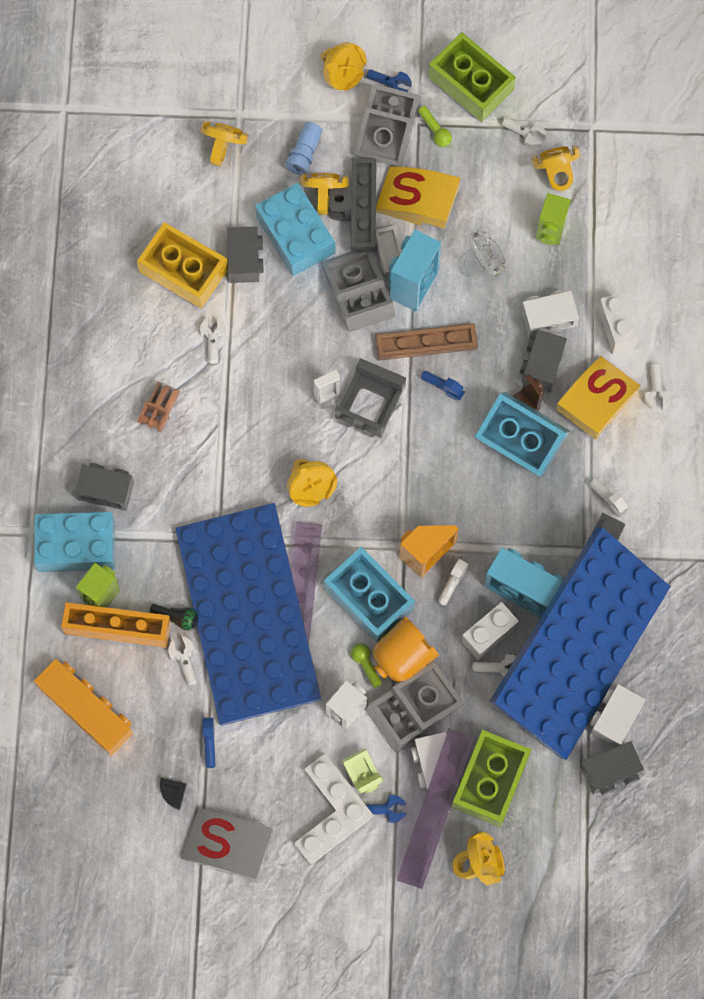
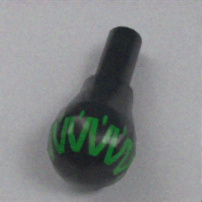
[149,604,199,631]

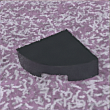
[160,778,187,811]

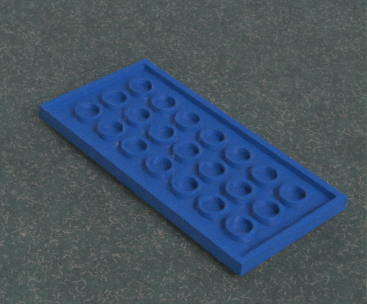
[176,503,322,726]
[489,527,671,760]

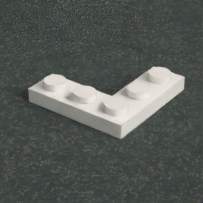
[294,754,374,865]

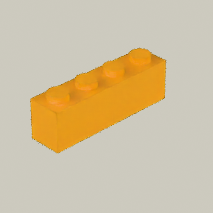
[61,602,171,648]
[34,659,133,756]

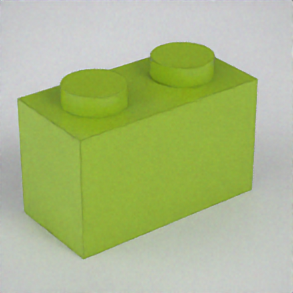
[536,193,571,245]
[76,563,120,607]

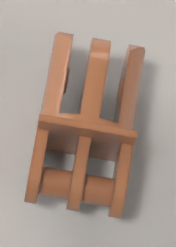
[137,381,180,433]

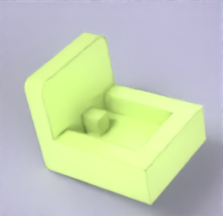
[341,748,383,793]

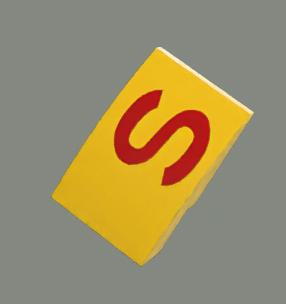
[376,167,461,229]
[556,356,641,440]

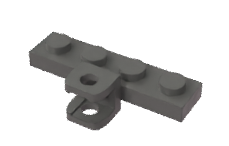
[329,158,376,251]

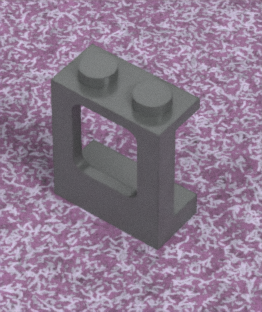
[335,358,406,438]

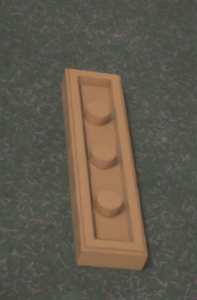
[375,323,478,361]

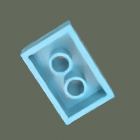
[255,183,336,276]
[388,229,442,311]
[475,392,570,477]
[34,512,115,572]
[323,547,415,643]
[484,548,565,618]

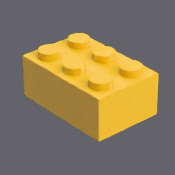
[137,222,228,309]

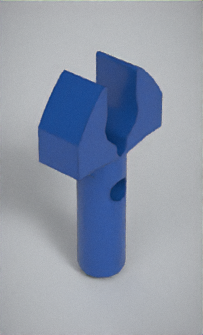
[366,69,412,92]
[421,371,465,400]
[203,718,216,768]
[365,795,406,823]

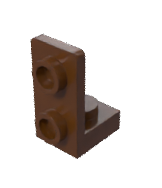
[512,374,544,411]

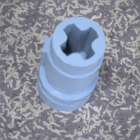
[285,122,323,175]

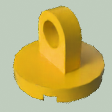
[320,42,367,91]
[200,121,249,167]
[531,145,581,191]
[299,173,349,215]
[286,459,338,507]
[453,832,505,885]

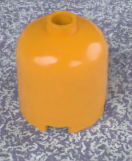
[373,616,440,683]

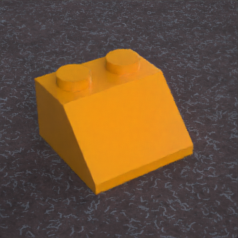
[399,525,459,578]

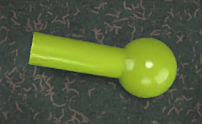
[417,105,452,147]
[350,643,382,688]

